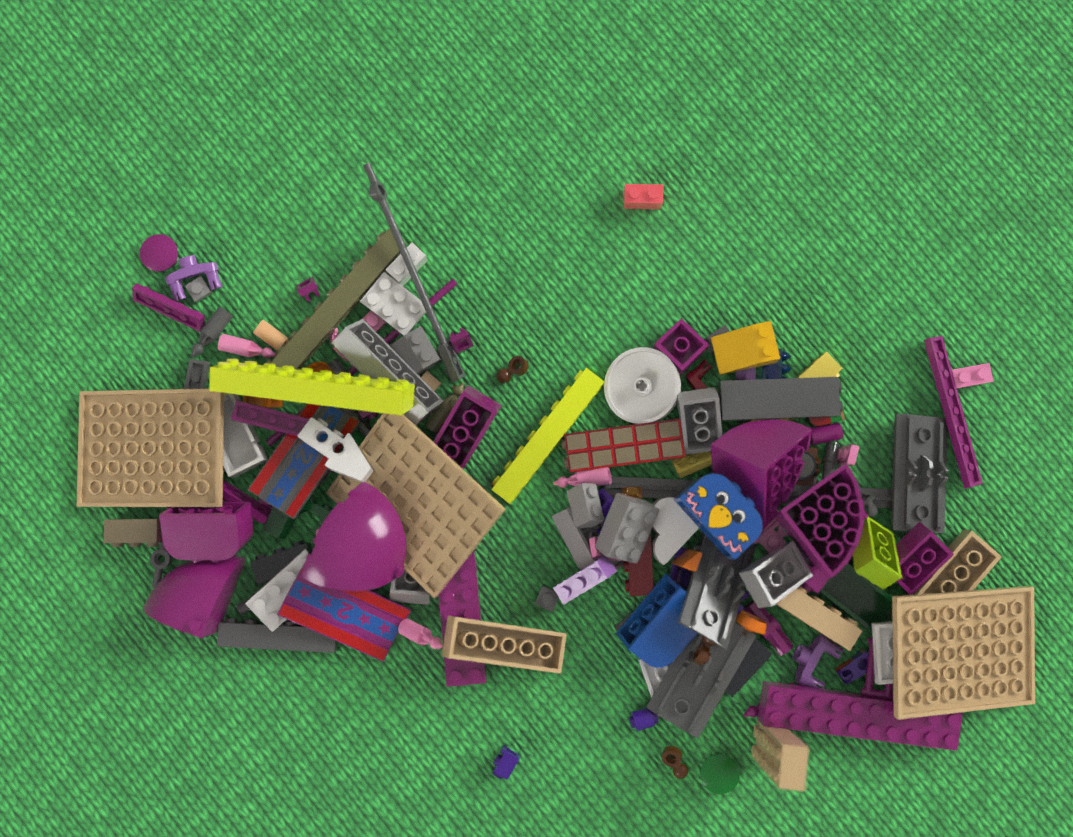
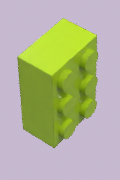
[852,517,902,589]

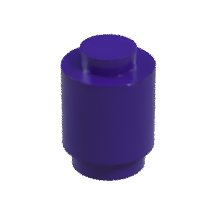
[628,708,659,732]

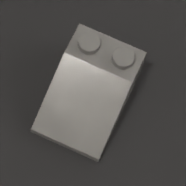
[390,326,442,375]
[739,541,813,608]
[390,569,430,605]

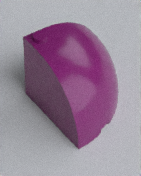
[711,420,812,530]
[775,463,864,578]
[302,482,406,591]
[143,555,247,638]

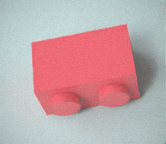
[623,184,663,209]

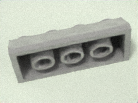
[552,507,624,570]

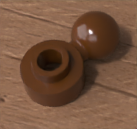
[496,356,528,384]
[692,636,715,665]
[662,746,688,779]

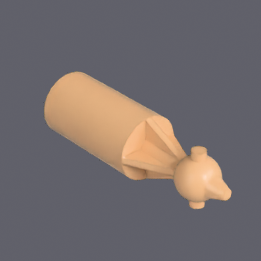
[253,320,289,351]

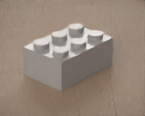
[677,387,722,455]
[595,493,660,563]

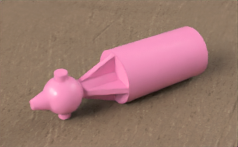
[218,334,277,359]
[553,467,612,488]
[398,619,443,650]

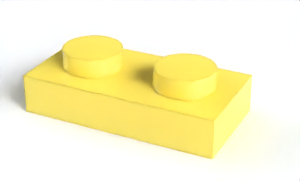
[672,451,712,478]

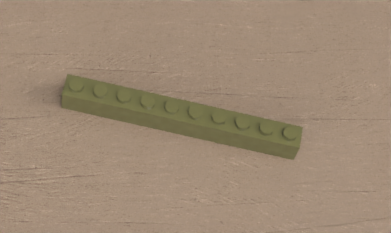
[267,229,407,370]

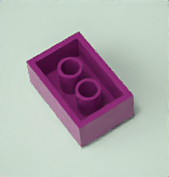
[896,522,954,595]

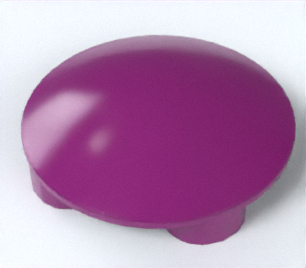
[140,234,178,272]

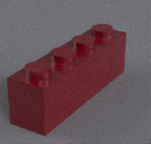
[624,533,653,596]

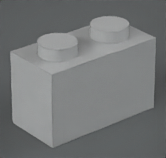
[567,483,604,529]

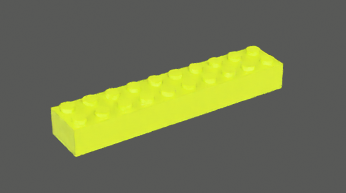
[209,359,415,416]

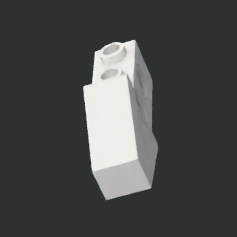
[298,417,373,483]

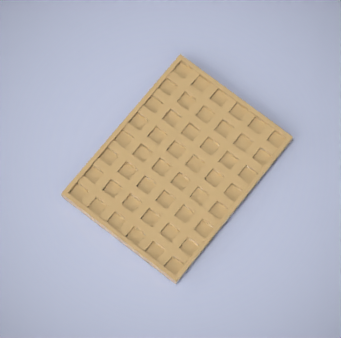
[326,413,506,598]

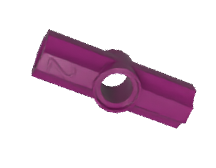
[744,600,793,656]

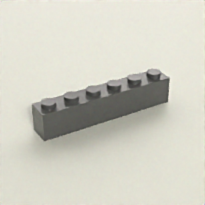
[217,618,338,653]

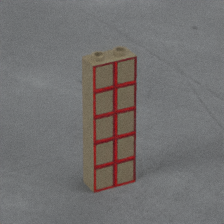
[561,419,685,473]

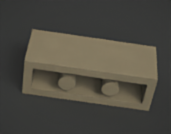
[104,519,163,547]

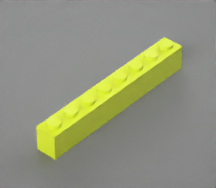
[491,368,604,504]

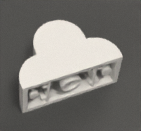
[651,497,699,565]

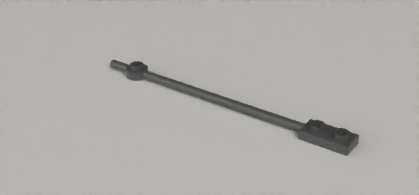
[363,163,466,382]
[150,359,211,588]

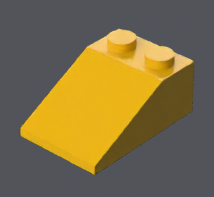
[711,321,780,375]

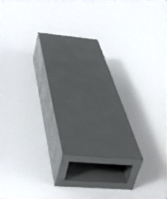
[718,377,843,421]

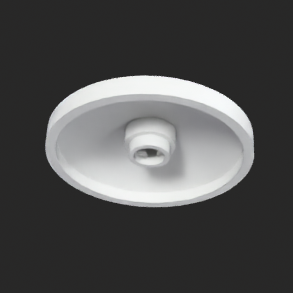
[604,347,681,424]

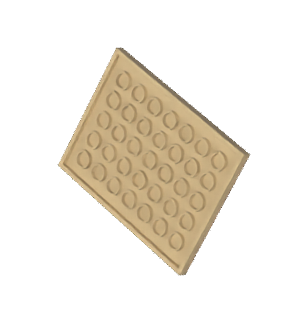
[77,389,224,507]
[892,586,1035,719]

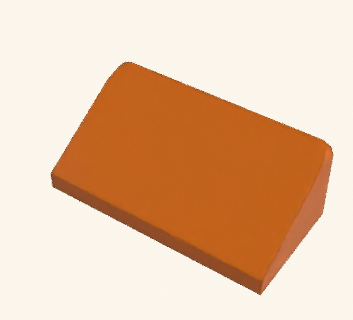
[671,549,703,572]

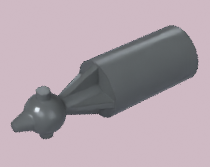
[191,306,234,357]

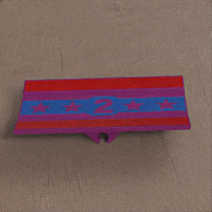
[277,562,411,662]

